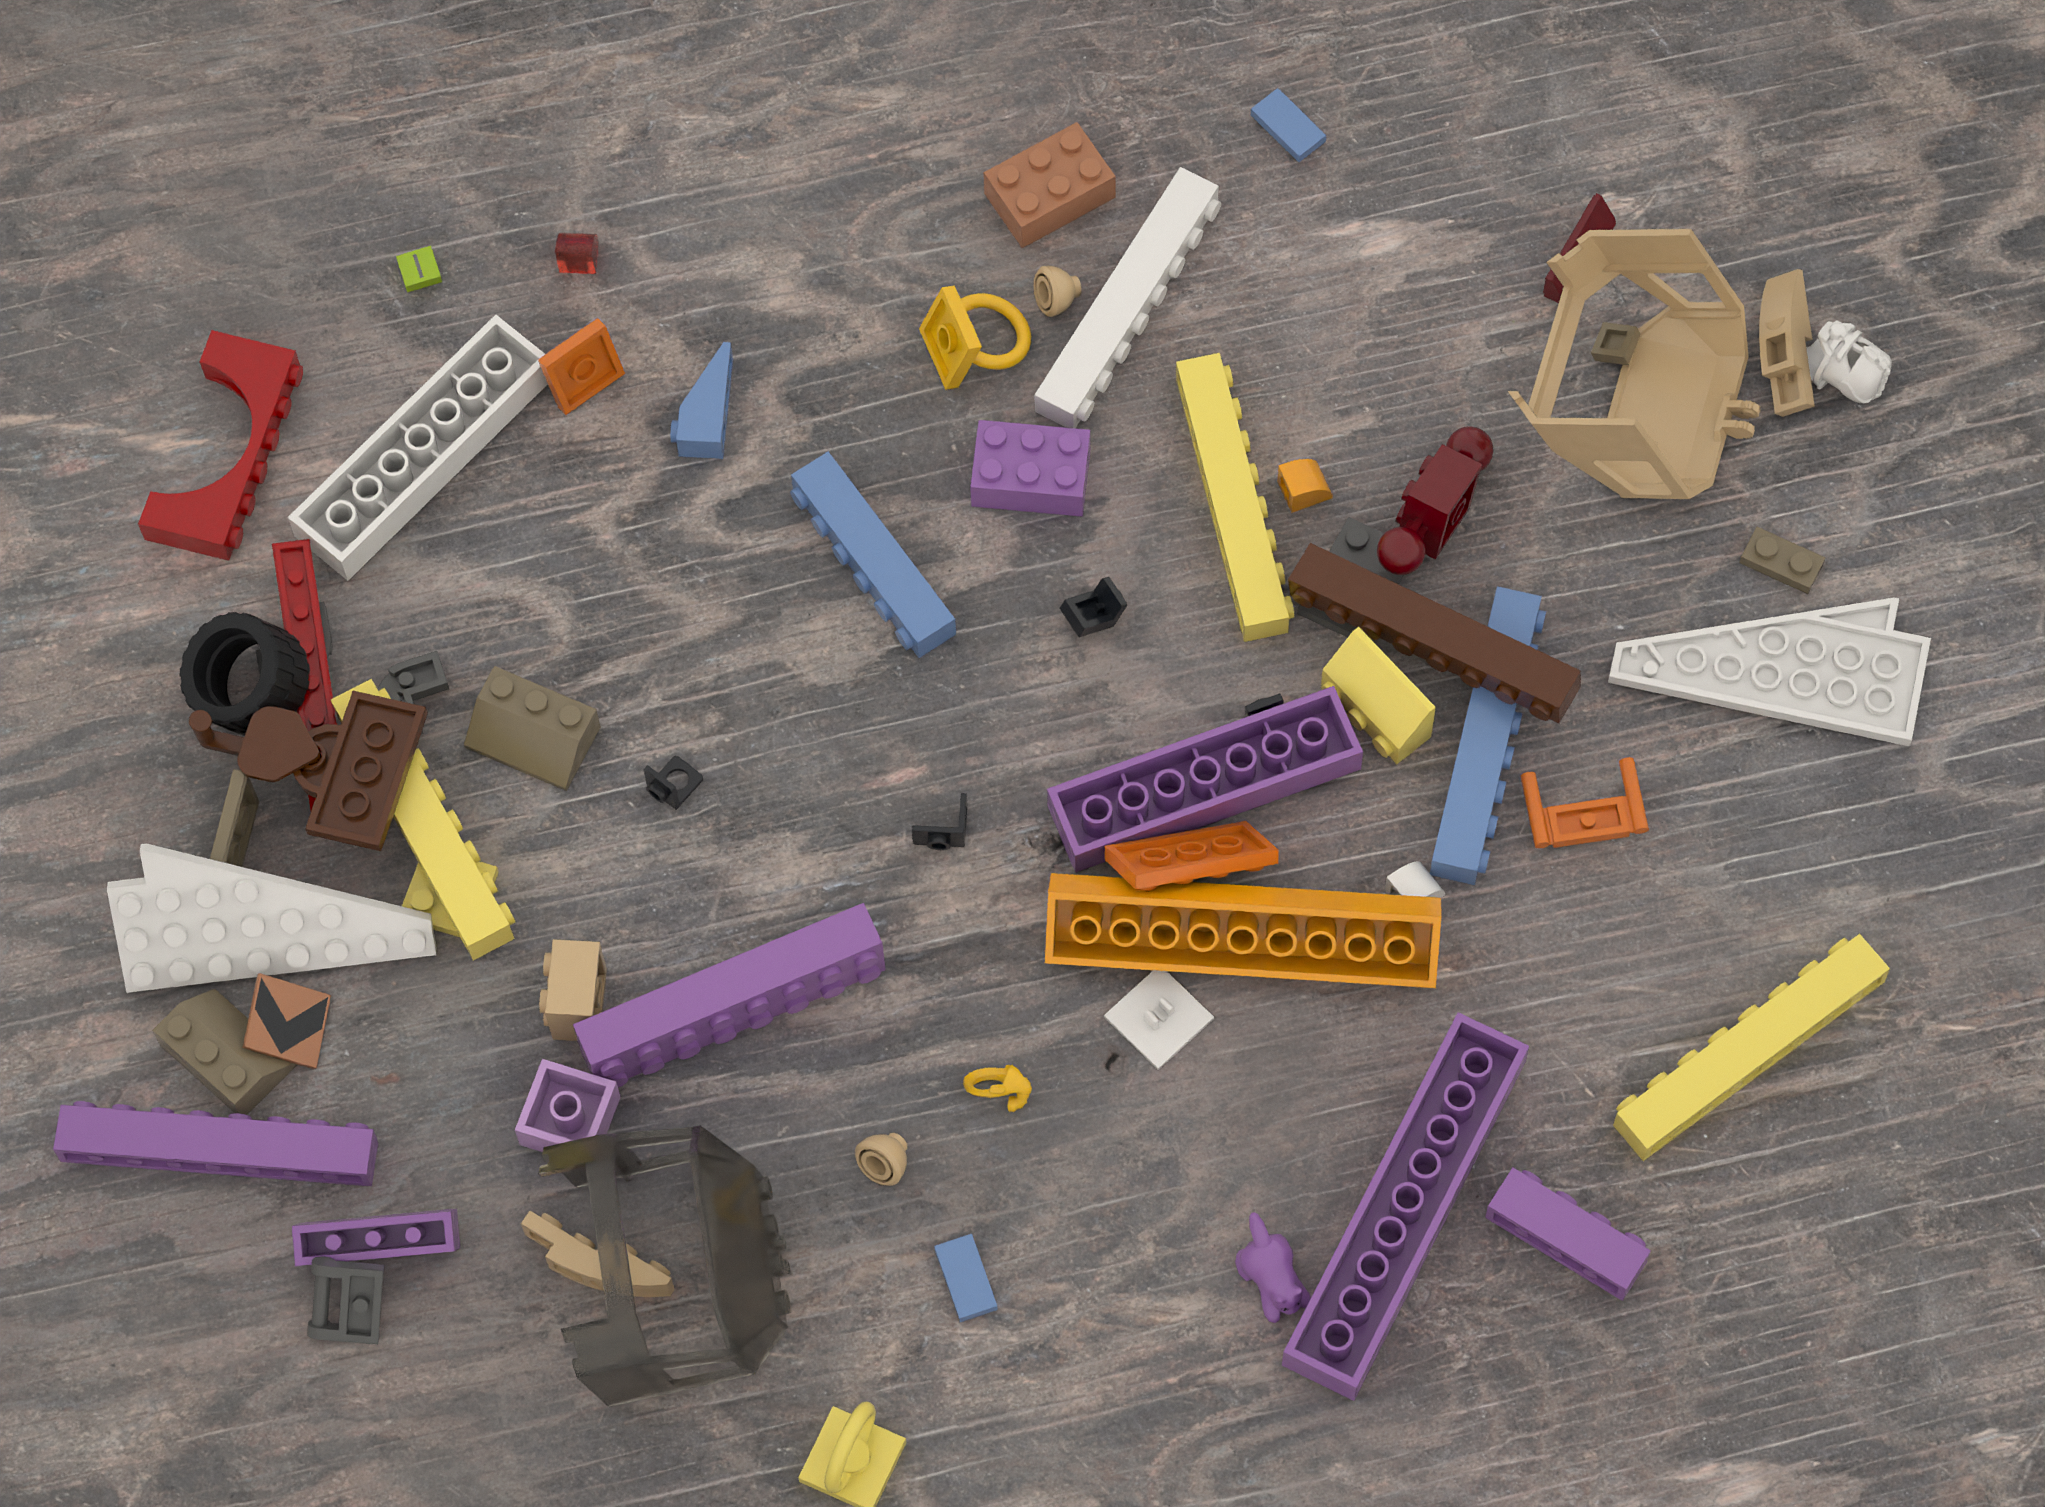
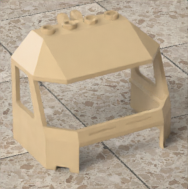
[1508,229,1760,499]

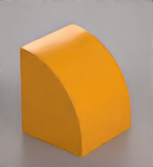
[1277,459,1333,513]

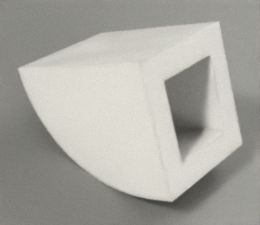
[1385,861,1445,898]

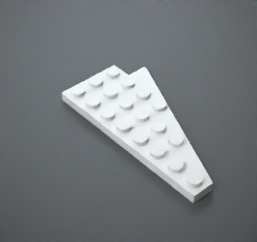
[1608,597,1931,746]
[107,844,437,993]

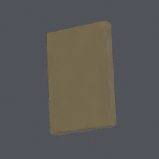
[210,769,259,867]

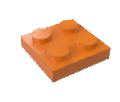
[538,318,625,415]

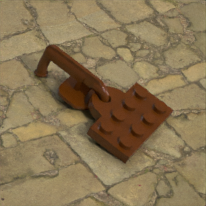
[189,691,428,851]

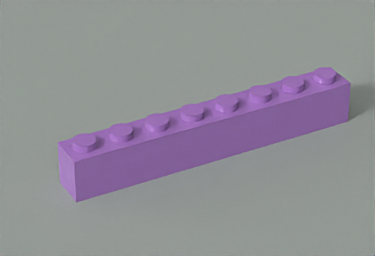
[53,1101,378,1186]

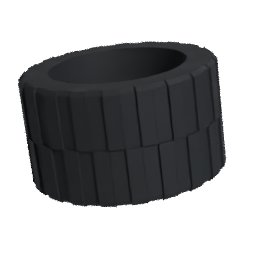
[179,612,310,735]

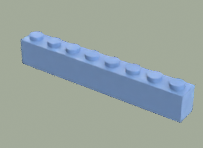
[1430,586,1546,885]

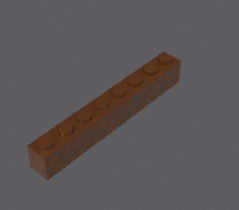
[1288,543,1581,724]

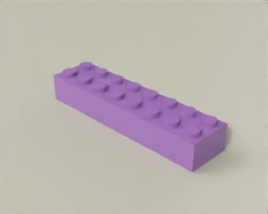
[1047,686,1363,873]
[573,903,885,1088]

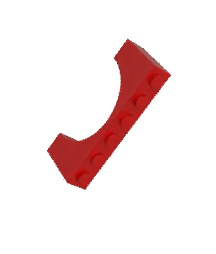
[138,330,303,561]

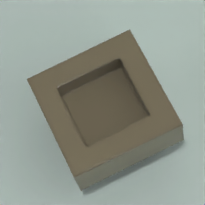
[1591,322,1641,365]

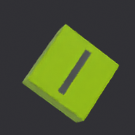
[396,246,442,293]

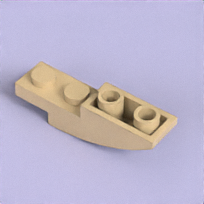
[1759,269,1815,417]
[521,1211,675,1297]

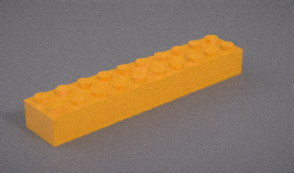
[1045,873,1441,988]

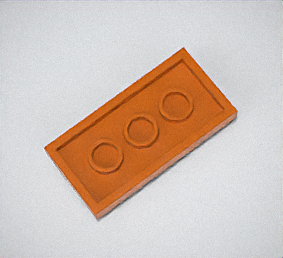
[1105,821,1279,891]

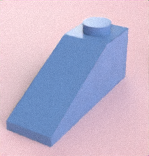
[670,342,733,459]

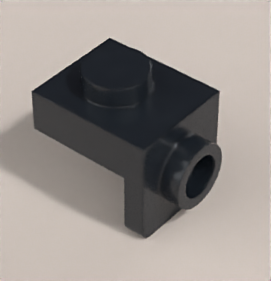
[1059,577,1127,638]

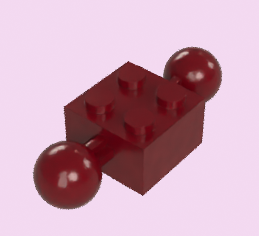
[1377,426,1494,575]

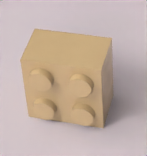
[539,939,607,1041]

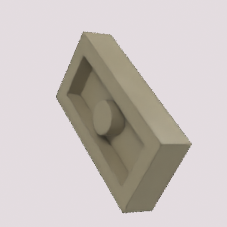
[1739,527,1826,594]

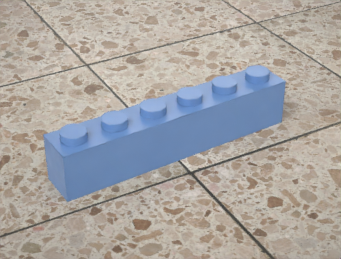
[790,451,956,658]

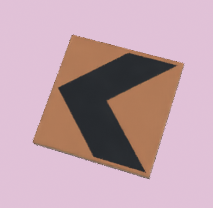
[242,973,331,1069]

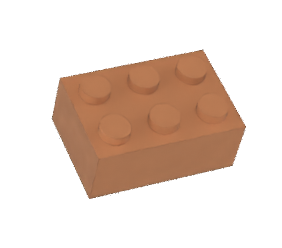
[983,122,1116,248]

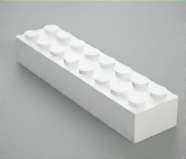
[288,315,548,581]

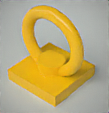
[919,285,1031,390]

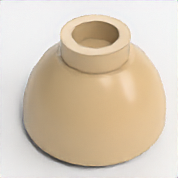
[1034,266,1081,317]
[855,1133,907,1186]

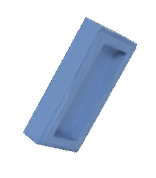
[1250,88,1326,162]
[934,1234,998,1322]

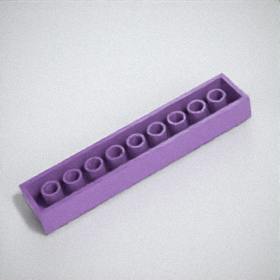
[1282,1012,1529,1401]

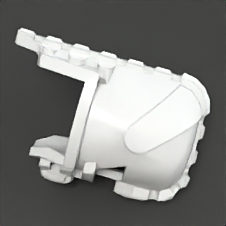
[1806,320,1892,404]

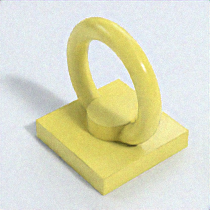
[798,1401,906,1507]

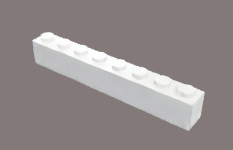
[1034,167,1221,428]

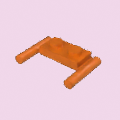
[1520,757,1649,848]

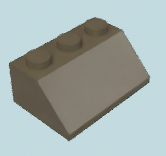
[464,666,601,791]
[152,989,298,1115]

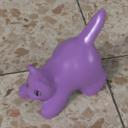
[1235,1212,1311,1323]

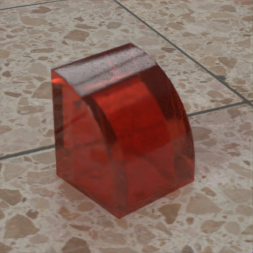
[555,232,599,274]

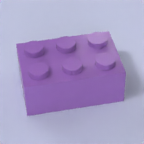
[970,420,1091,517]

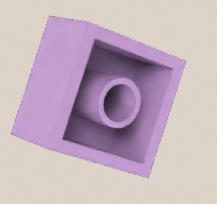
[515,1059,620,1168]

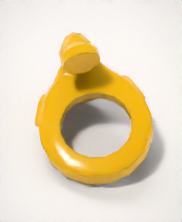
[963,1064,1032,1112]

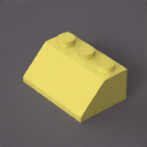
[1321,627,1436,764]

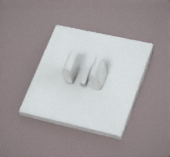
[1104,970,1214,1070]

